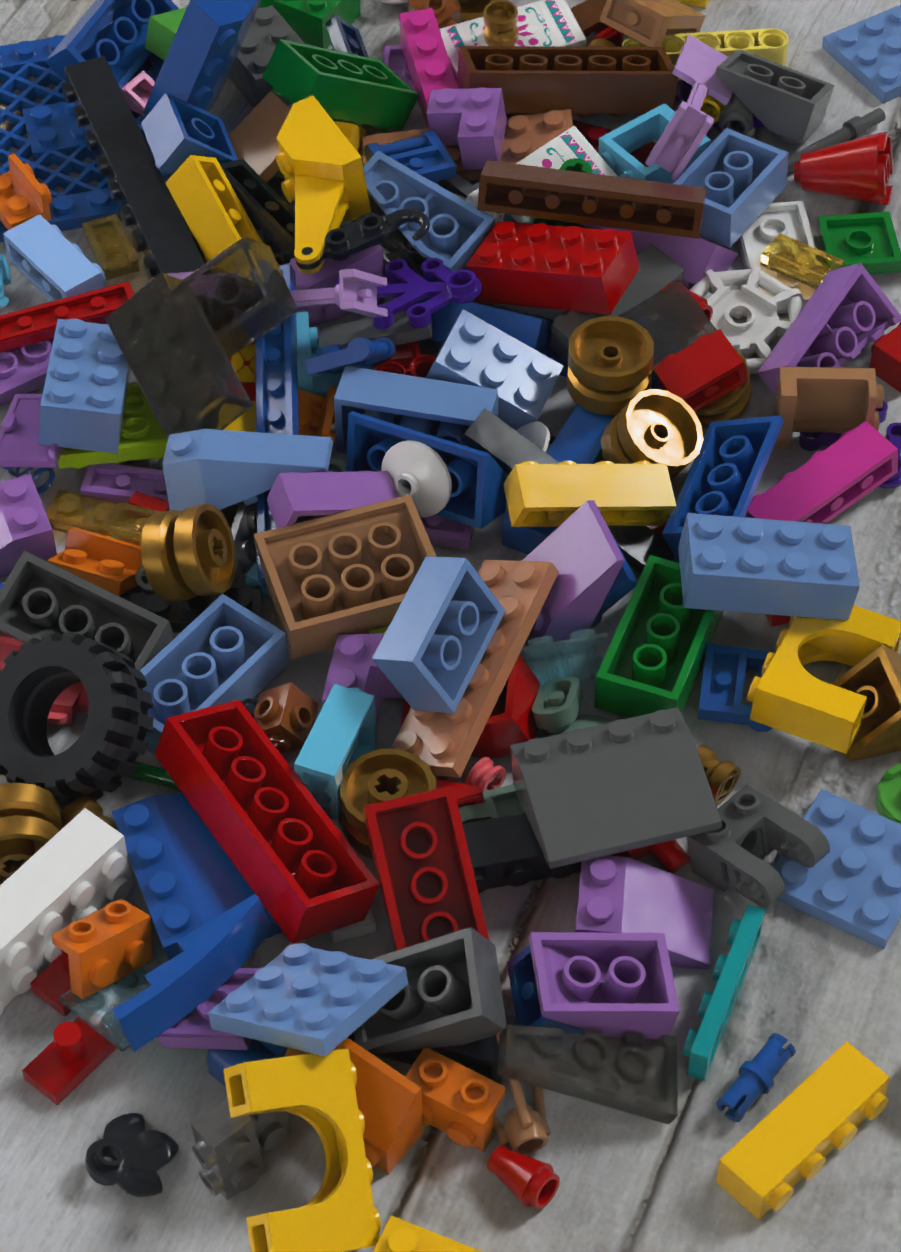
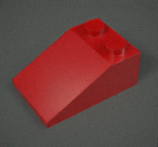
[400,655,540,758]

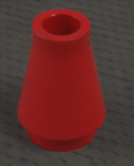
[487,1145,560,1209]

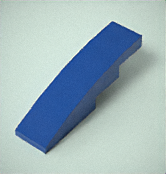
[112,894,272,1052]

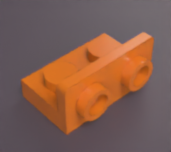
[0,153,53,230]
[47,527,142,596]

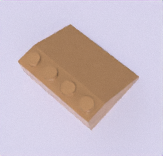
[254,494,437,660]

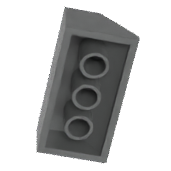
[0,550,175,671]

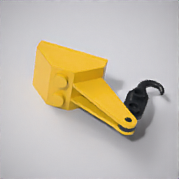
[275,95,430,274]

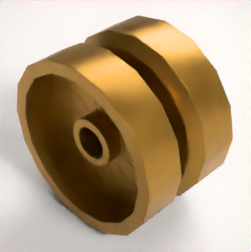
[567,316,654,415]
[601,389,703,481]
[141,503,237,602]
[340,749,436,859]
[0,783,62,885]

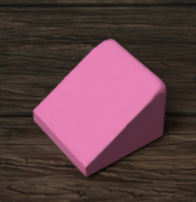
[121,70,155,116]

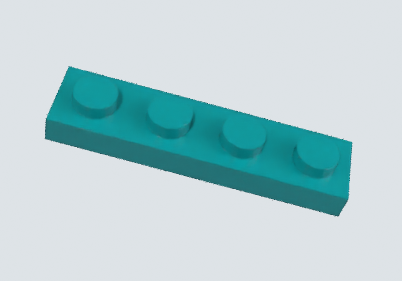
[683,904,766,1081]

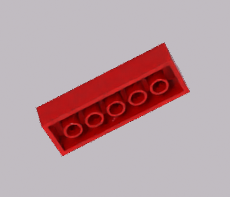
[154,700,380,944]

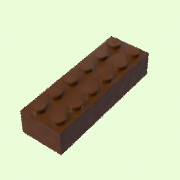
[457,46,678,117]

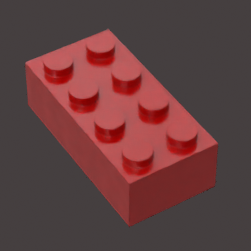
[466,221,640,315]
[363,786,490,951]

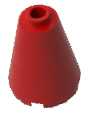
[794,132,893,205]

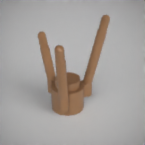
[493,1031,551,1155]

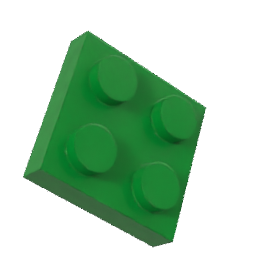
[816,212,901,274]

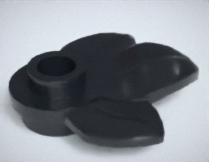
[85,1113,179,1197]

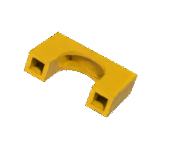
[747,605,901,754]
[223,1048,381,1252]

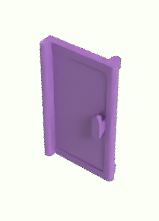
[0,394,63,468]

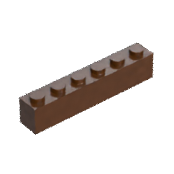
[477,160,707,239]

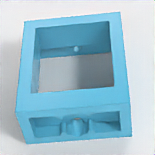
[598,103,711,184]
[294,684,377,824]

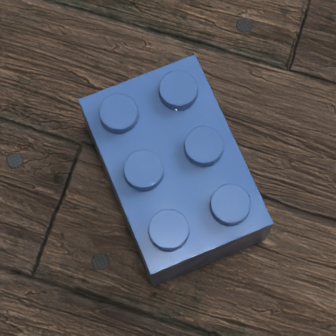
[673,128,788,248]
[425,309,564,430]
[372,556,506,713]

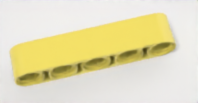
[622,28,789,81]

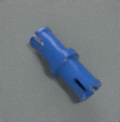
[716,1033,796,1122]

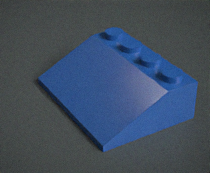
[143,0,261,116]
[112,793,283,960]

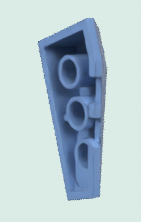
[363,151,496,272]
[162,429,333,515]

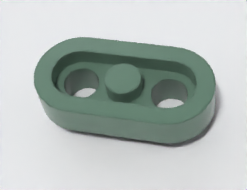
[532,676,583,733]

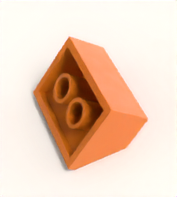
[284,1037,423,1175]

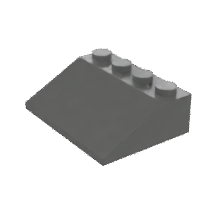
[510,707,722,869]

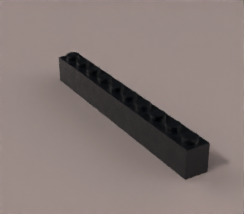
[61,56,208,344]

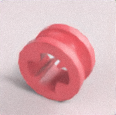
[465,757,506,792]

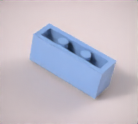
[3,214,106,302]

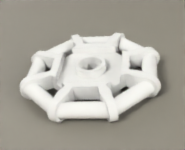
[676,265,803,374]

